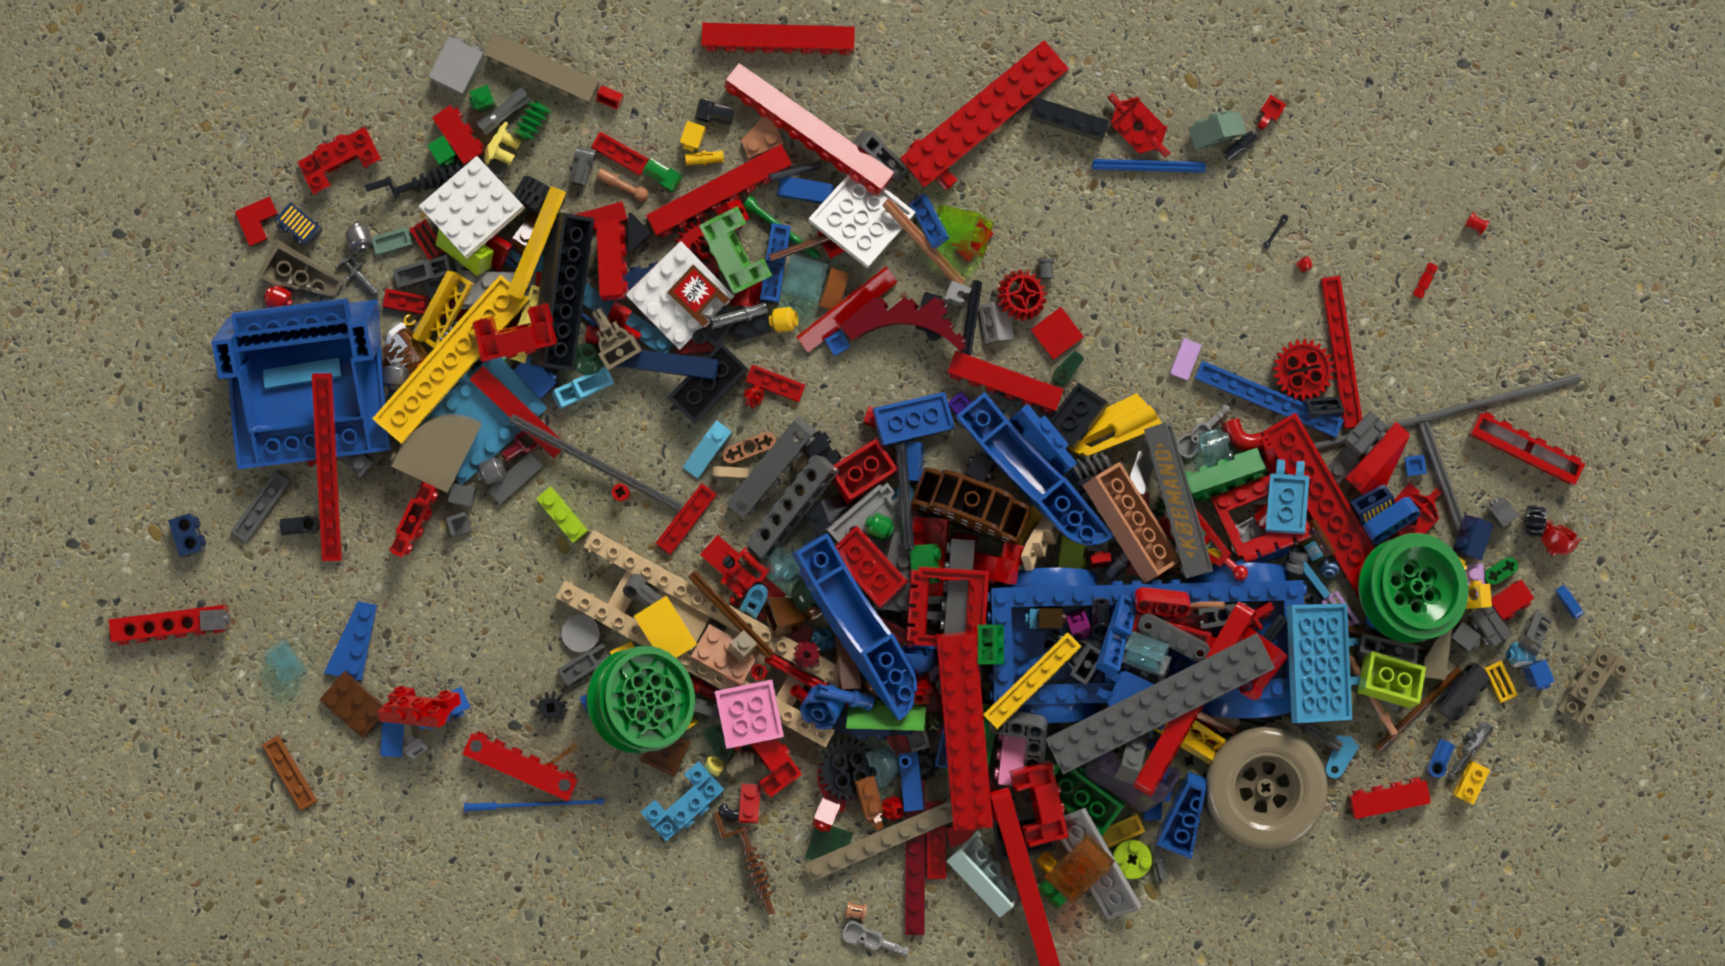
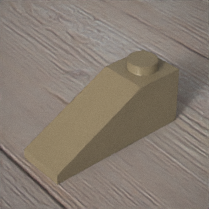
[1418,629,1452,680]

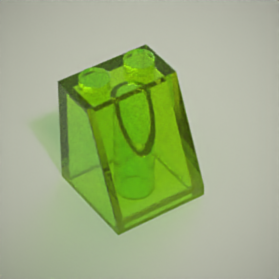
[936,204,994,259]

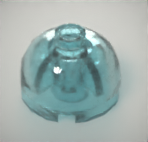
[767,546,801,584]

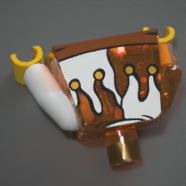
[382,315,428,373]

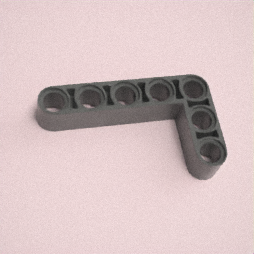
[989,711,1048,804]

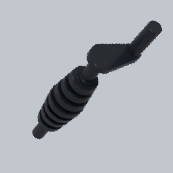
[365,163,466,199]

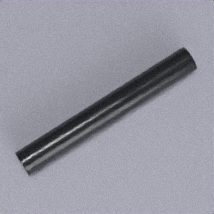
[768,161,822,181]

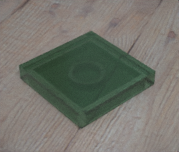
[805,826,853,870]

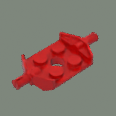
[1107,93,1171,158]
[1385,488,1442,542]

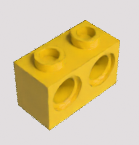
[1465,580,1492,609]
[1452,761,1490,805]

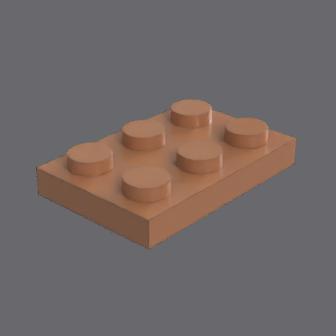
[690,624,760,686]

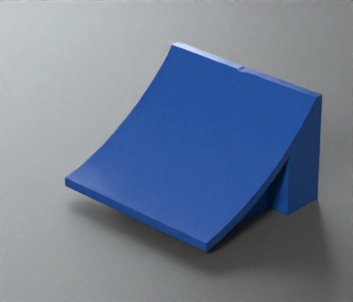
[211,298,392,469]

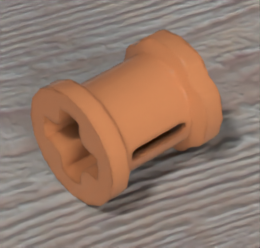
[845,901,867,921]

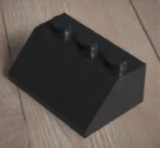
[1431,663,1490,721]
[993,814,1057,861]

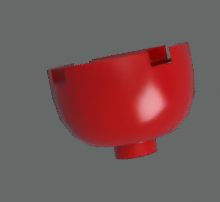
[1541,521,1581,556]

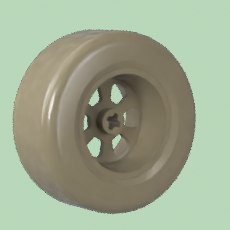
[1203,726,1328,849]

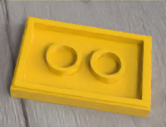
[634,595,698,658]

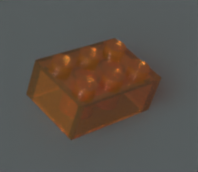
[1044,834,1115,904]

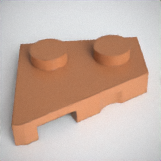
[741,117,784,159]

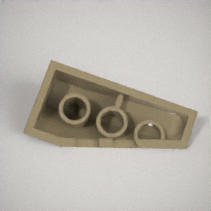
[257,239,344,297]

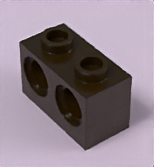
[1037,608,1066,629]

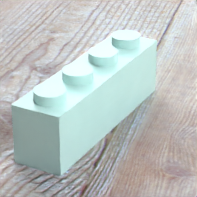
[947,830,1020,917]

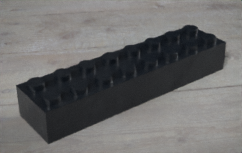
[529,212,595,371]

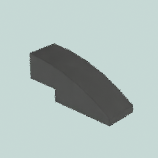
[393,255,457,288]

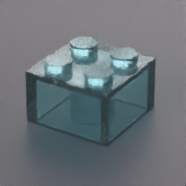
[781,254,829,304]

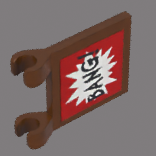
[667,265,730,327]

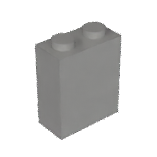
[428,36,485,97]

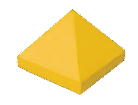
[1036,851,1058,874]

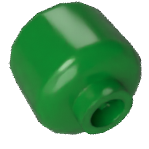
[864,512,894,541]

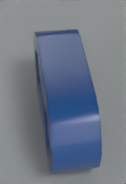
[1555,585,1584,620]

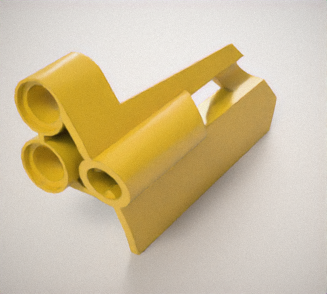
[1067,393,1162,456]

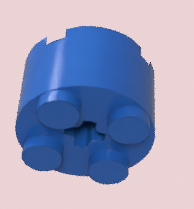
[800,685,846,730]

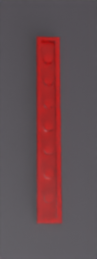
[1321,276,1363,429]
[382,289,522,329]

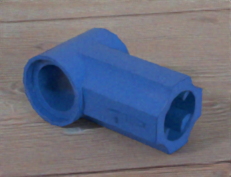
[1425,739,1455,778]

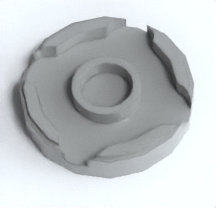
[561,614,600,652]

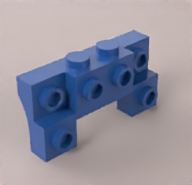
[1009,404,1077,476]

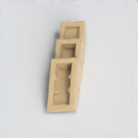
[1021,517,1060,571]

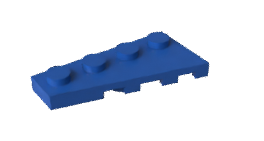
[324,601,378,681]

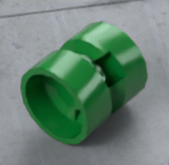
[1038,873,1073,909]

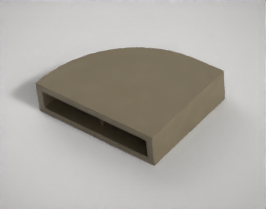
[389,414,482,493]

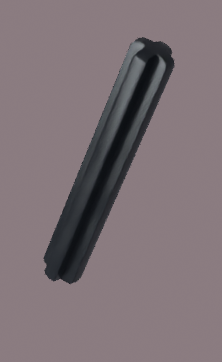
[961,280,982,355]

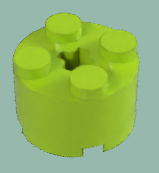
[1112,839,1152,879]

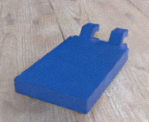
[1097,670,1165,731]

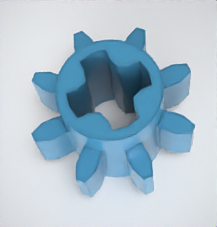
[810,628,833,652]

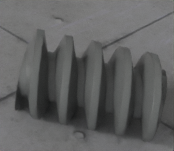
[1070,450,1112,483]

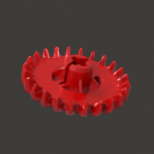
[673,219,723,279]

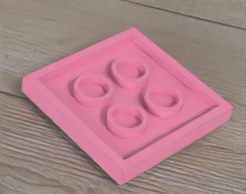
[715,680,784,749]

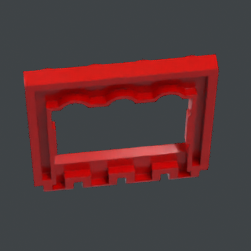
[1211,473,1311,563]
[906,566,989,649]

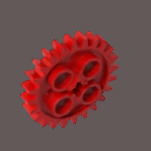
[1272,338,1335,401]

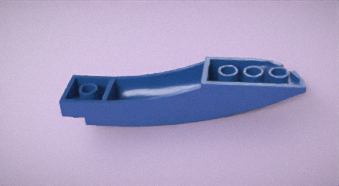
[791,533,917,721]

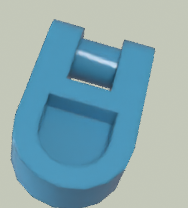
[739,584,768,620]

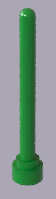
[743,195,819,259]

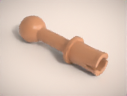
[596,168,648,202]

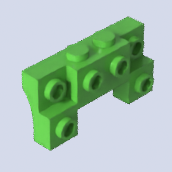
[699,206,772,294]

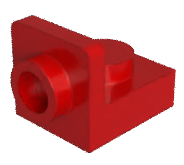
[1250,601,1274,630]

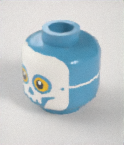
[1506,642,1536,667]

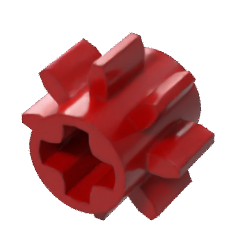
[882,795,905,821]

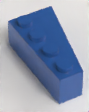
[1156,771,1206,859]

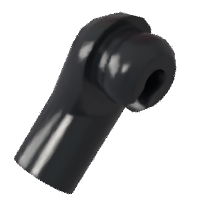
[719,804,740,822]

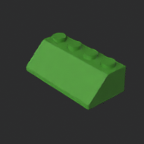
[846,700,927,731]

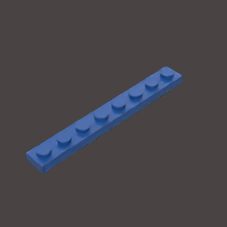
[1194,361,1344,438]

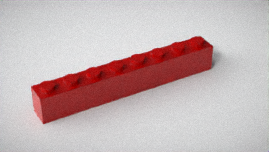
[702,22,855,56]
[646,144,792,238]

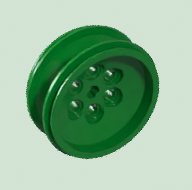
[586,646,695,754]

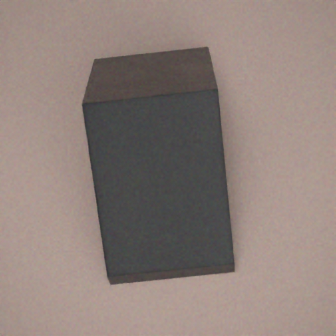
[628,213,652,254]

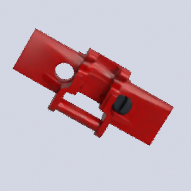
[700,535,787,599]

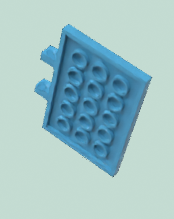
[424,357,547,485]
[1287,603,1360,723]

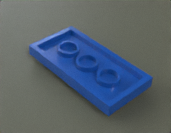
[872,392,955,446]

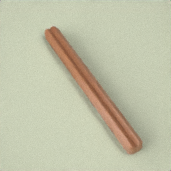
[882,198,965,285]

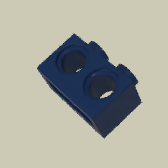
[168,513,206,557]

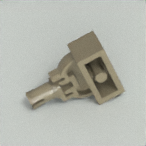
[590,308,642,370]

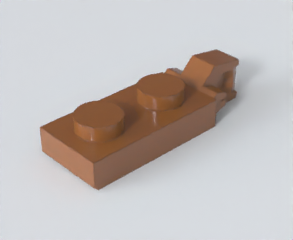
[855,775,884,831]

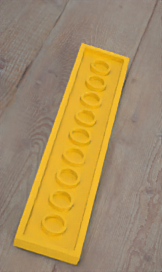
[372,275,530,444]

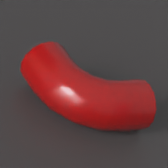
[1221,418,1264,452]

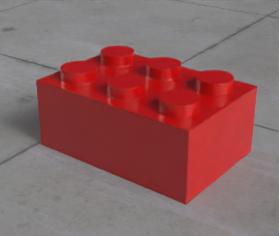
[832,438,897,505]

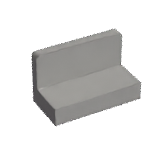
[979,302,1014,343]

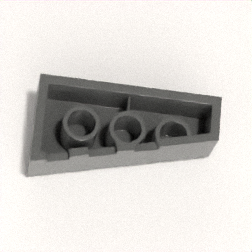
[870,532,911,611]

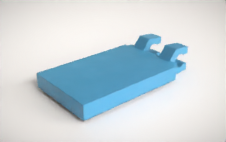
[1266,460,1309,534]

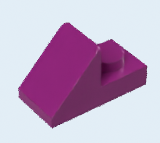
[1066,607,1092,639]

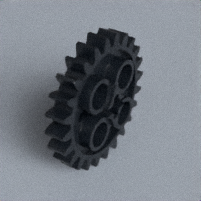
[817,738,879,801]

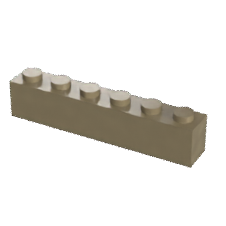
[485,34,600,105]

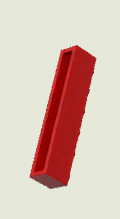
[947,350,1064,414]

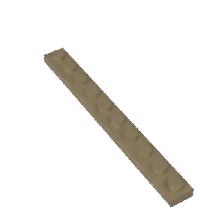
[805,801,952,881]

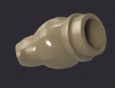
[726,748,755,777]

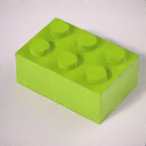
[1357,651,1426,709]

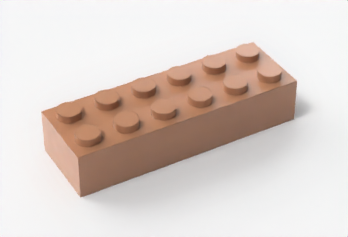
[1082,462,1181,584]

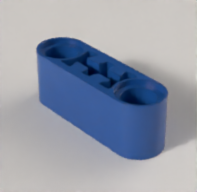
[777,177,834,204]
[1363,497,1421,544]

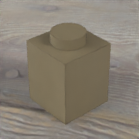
[727,630,757,663]

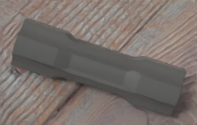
[477,88,532,136]

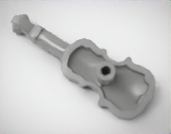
[1176,405,1230,458]
[843,920,909,956]

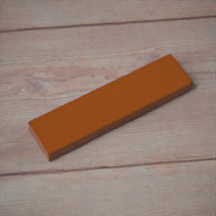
[262,735,318,811]

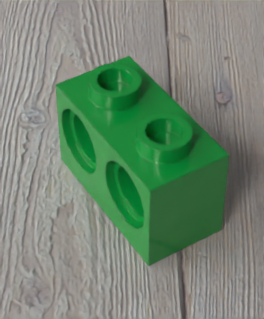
[978,625,1004,664]

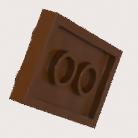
[319,671,384,738]

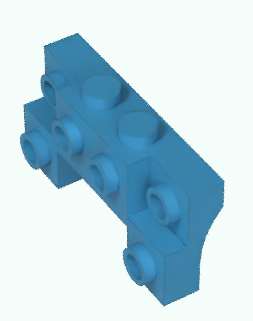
[640,761,725,841]

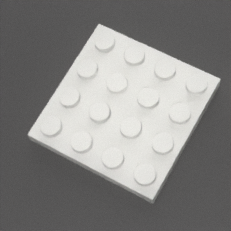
[419,156,525,259]
[808,175,916,269]
[626,241,734,350]

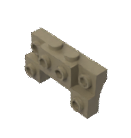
[1556,645,1634,731]

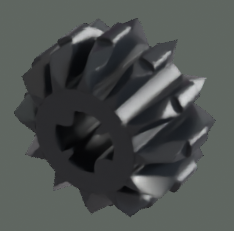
[1523,505,1547,537]
[535,691,568,724]

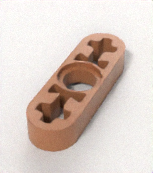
[723,432,776,464]

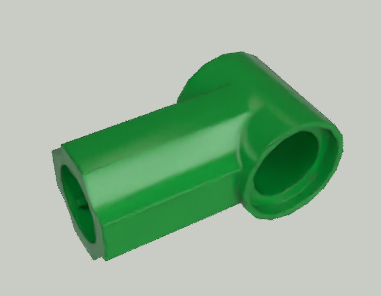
[643,158,683,193]

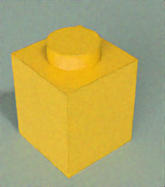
[680,121,706,152]

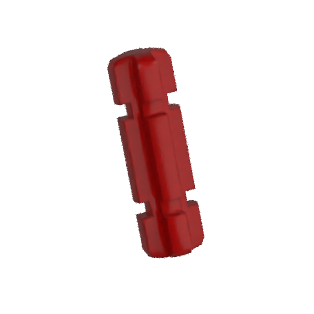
[1413,262,1438,299]

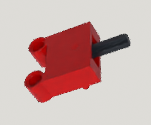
[1239,615,1288,700]

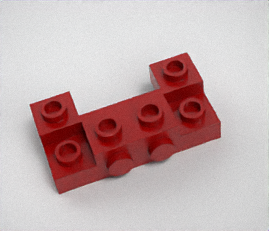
[297,127,383,196]
[472,303,557,362]
[389,481,439,558]
[947,532,1025,584]
[377,685,461,728]
[733,738,802,797]
[1009,761,1068,847]

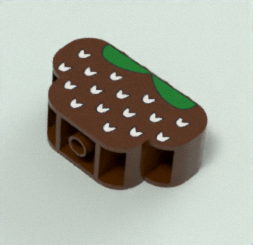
[911,467,1032,544]

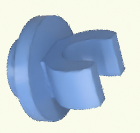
[1320,557,1339,577]

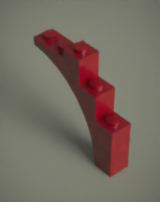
[840,296,967,352]

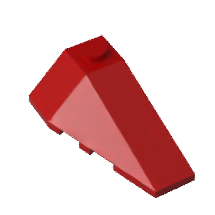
[1344,422,1410,495]

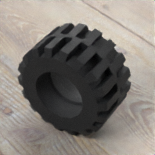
[513,176,565,213]

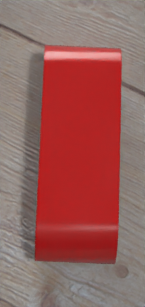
[1134,587,1191,618]

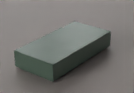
[372,227,413,256]

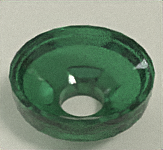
[574,342,604,375]

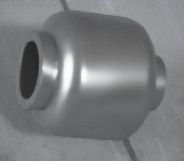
[345,223,373,253]
[383,362,409,391]
[476,457,506,485]

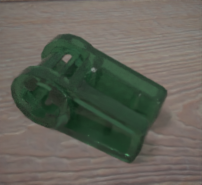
[1052,350,1084,385]
[703,726,734,760]

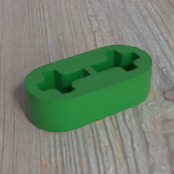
[1484,557,1518,585]

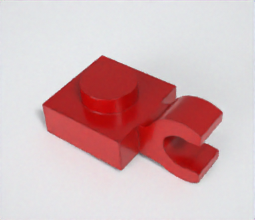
[1257,94,1287,130]

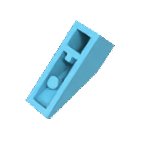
[683,420,733,479]

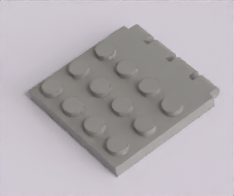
[826,482,915,553]

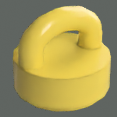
[704,756,725,777]

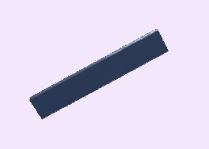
[615,350,719,380]

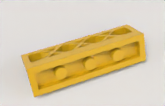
[412,271,474,348]
[1154,720,1226,765]

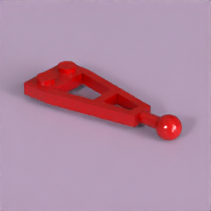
[1158,509,1248,581]

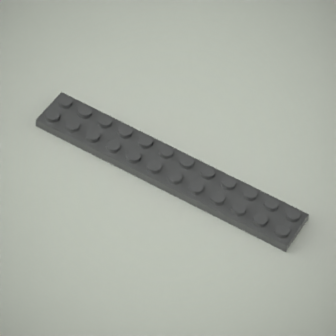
[1046,633,1275,774]

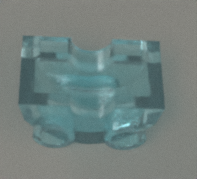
[1198,428,1233,467]
[865,746,901,790]

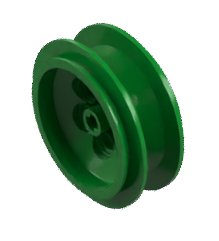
[1358,533,1469,643]

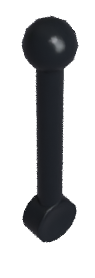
[1263,215,1288,249]

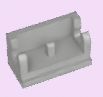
[944,281,972,306]

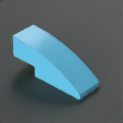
[551,366,614,410]

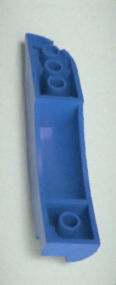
[955,392,1114,545]

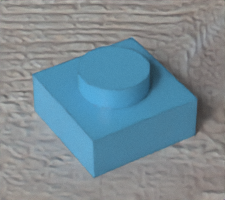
[1025,609,1038,629]

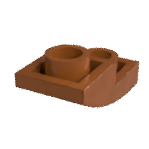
[818,267,849,309]

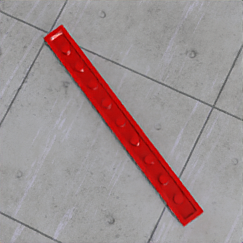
[311,373,342,561]

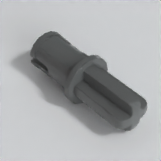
[1147,842,1166,881]

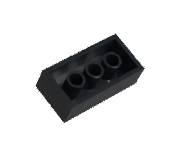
[667,343,749,425]

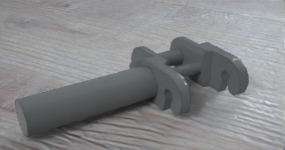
[335,253,379,296]

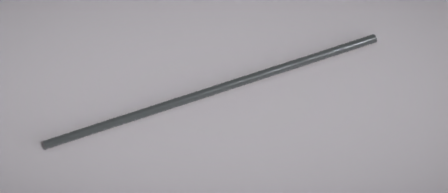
[1314,374,1581,450]

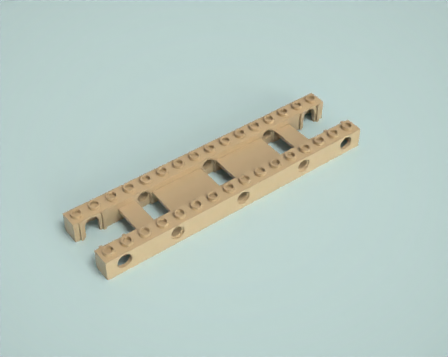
[556,530,863,748]

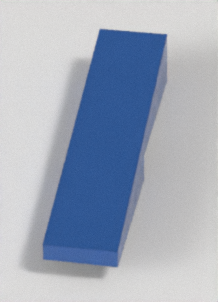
[760,223,791,305]
[1095,594,1136,676]

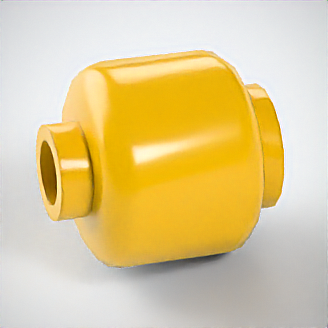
[769,307,799,333]

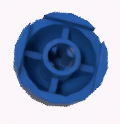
[901,642,938,676]

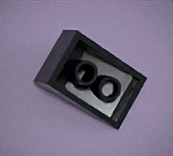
[806,494,861,539]

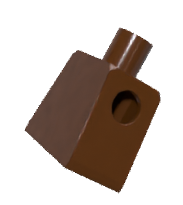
[762,597,809,638]

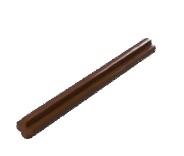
[688,571,774,659]

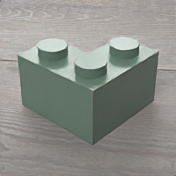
[1188,110,1246,150]

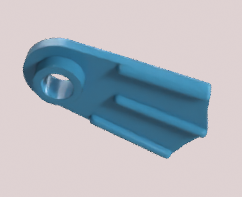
[1325,735,1359,779]

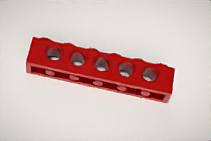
[108,605,230,646]

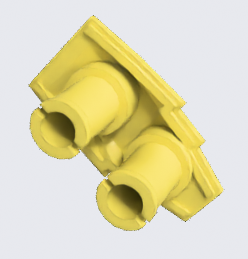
[484,122,522,166]

